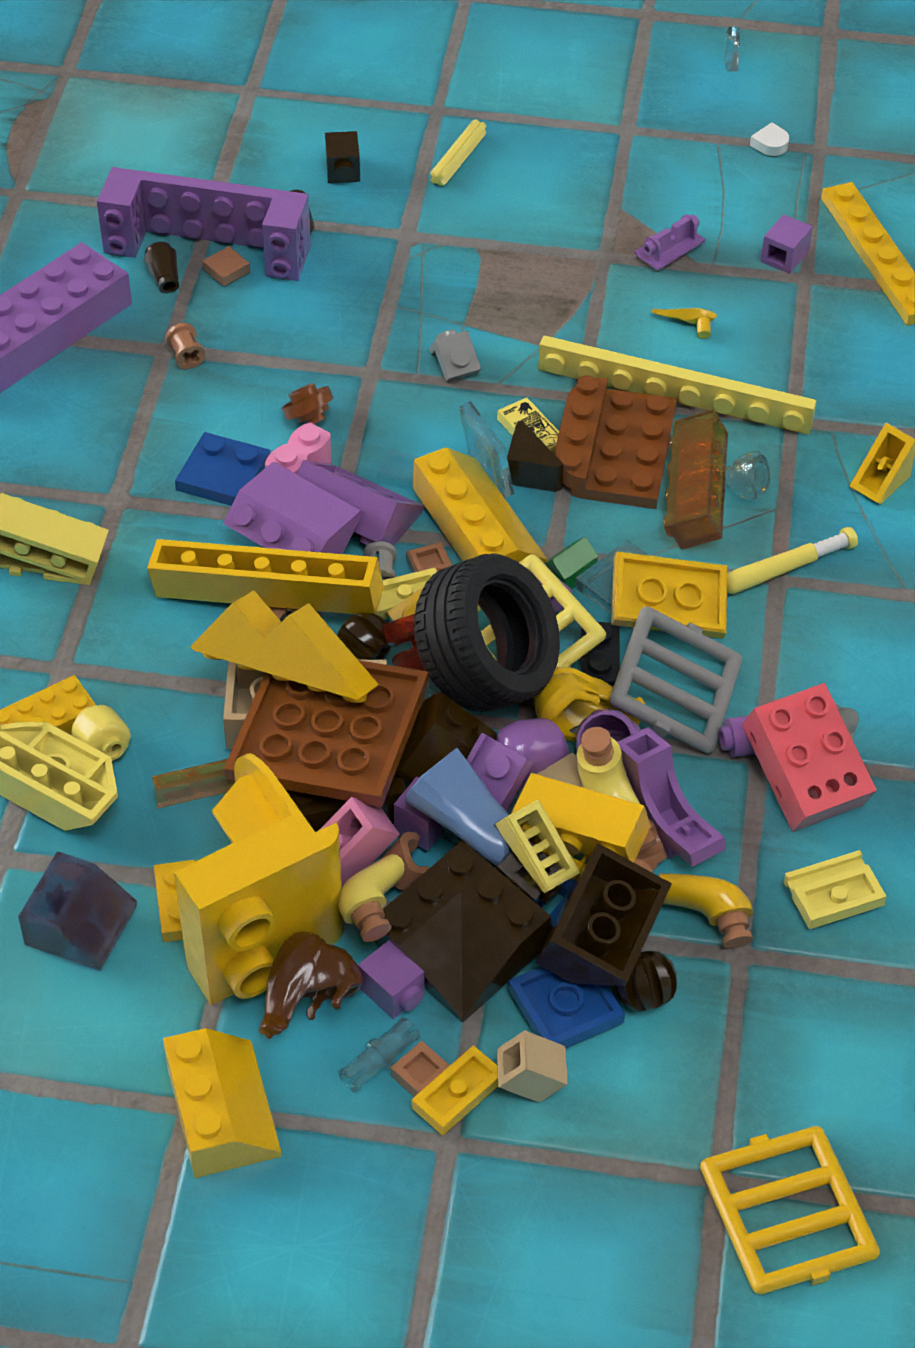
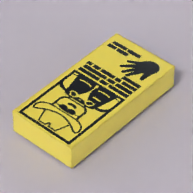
[497,397,559,454]

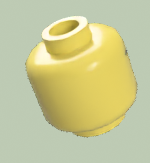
[71,705,131,761]

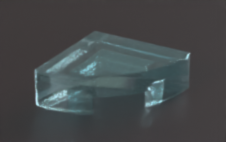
[724,27,740,71]

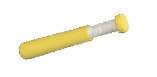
[727,527,858,594]

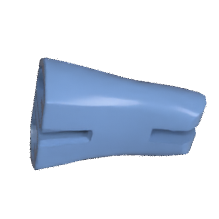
[405,748,512,866]

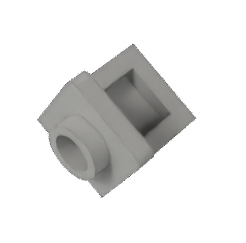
[429,329,481,382]

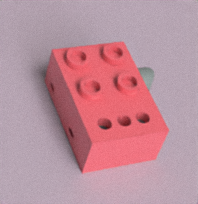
[742,683,877,832]

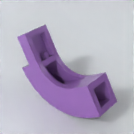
[617,727,726,867]

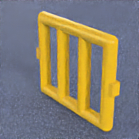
[700,1126,880,1295]

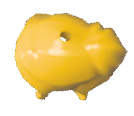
[534,667,645,742]

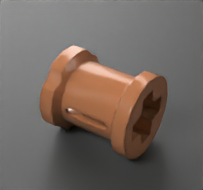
[165,323,206,369]

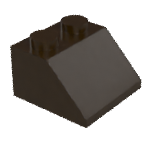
[395,692,497,784]

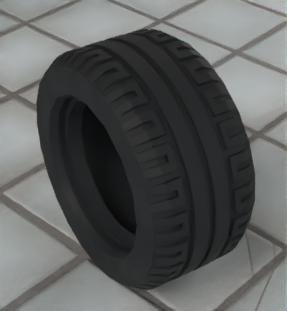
[414,553,560,712]

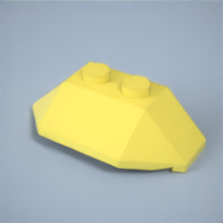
[0,722,118,831]

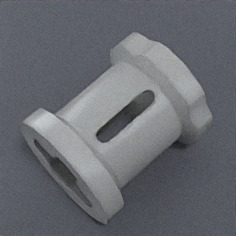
[363,541,397,580]

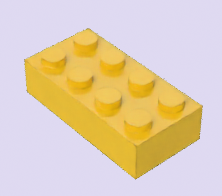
[0,675,96,735]

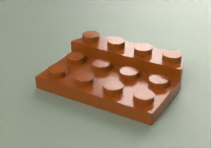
[555,375,677,509]

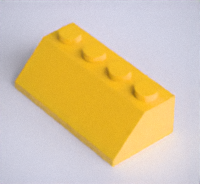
[413,447,548,563]

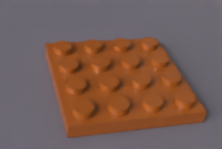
[223,660,430,807]

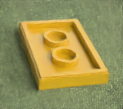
[611,551,727,639]

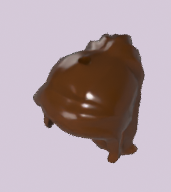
[258,931,364,1039]

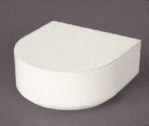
[750,122,789,156]

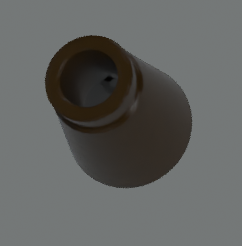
[144,242,179,293]

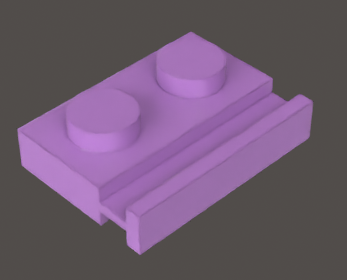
[466,733,534,811]

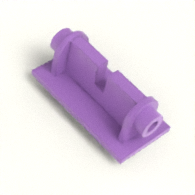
[634,214,706,271]

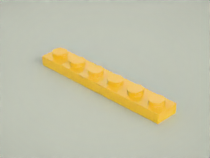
[821,182,915,326]

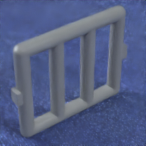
[609,606,742,753]

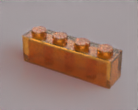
[663,409,728,550]

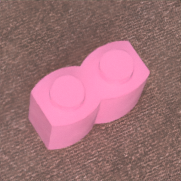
[265,422,332,474]

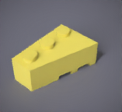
[0,493,109,585]

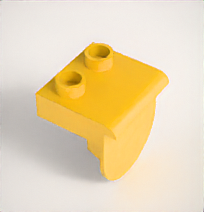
[174,753,344,1005]

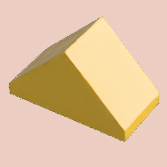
[849,423,915,504]

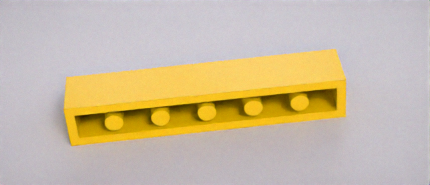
[147,539,384,614]

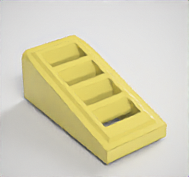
[495,799,580,893]

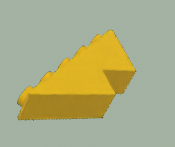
[190,590,379,703]

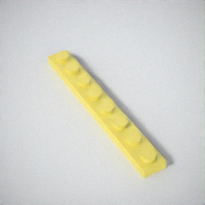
[538,335,817,435]

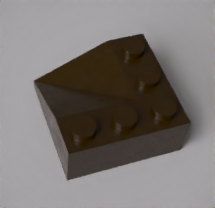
[375,840,552,1023]

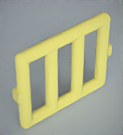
[477,554,606,703]

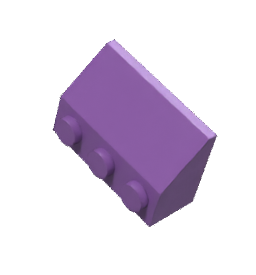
[298,460,425,545]
[223,462,364,554]

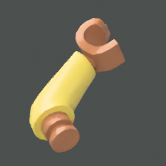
[577,727,667,870]
[338,832,429,942]

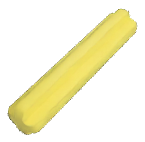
[430,119,487,186]

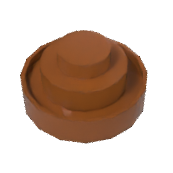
[281,383,334,424]

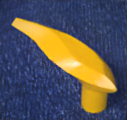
[652,308,717,339]

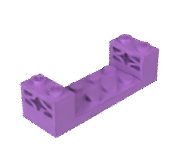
[97,167,311,281]

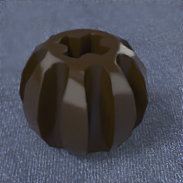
[337,612,393,660]
[614,951,677,1011]

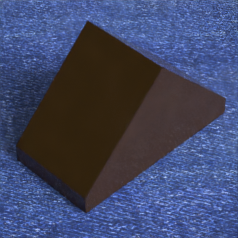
[506,420,563,492]

